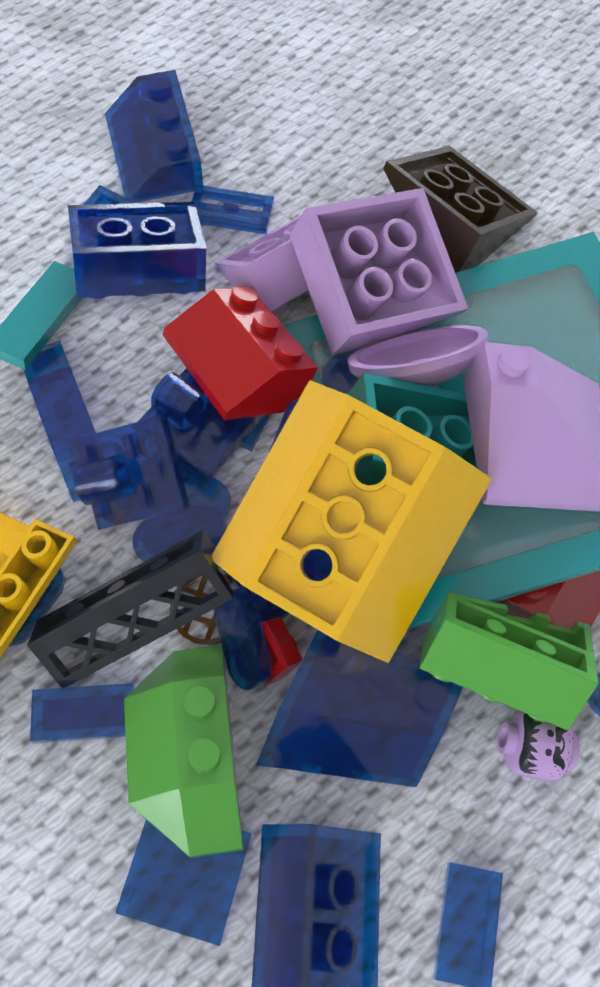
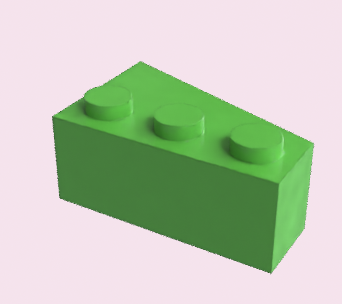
[419,592,599,731]

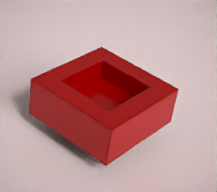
[244,617,303,687]

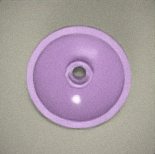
[348,325,489,388]

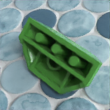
[124,645,244,858]

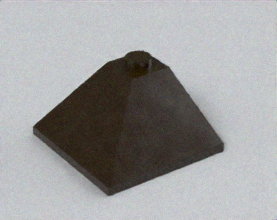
[383,146,538,273]

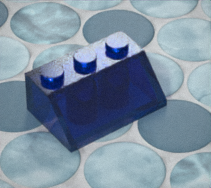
[105,70,204,205]
[68,202,207,299]
[251,824,381,987]

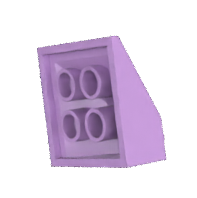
[463,342,600,512]

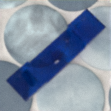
[23,340,117,502]

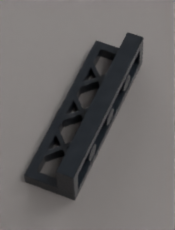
[27,529,234,689]

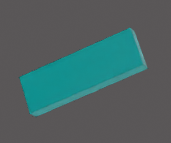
[0,261,92,370]

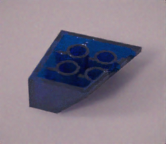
[256,630,463,788]

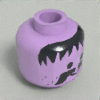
[497,710,580,782]

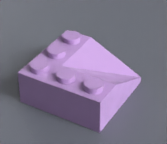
[289,188,468,356]

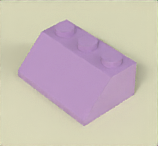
[215,215,311,315]

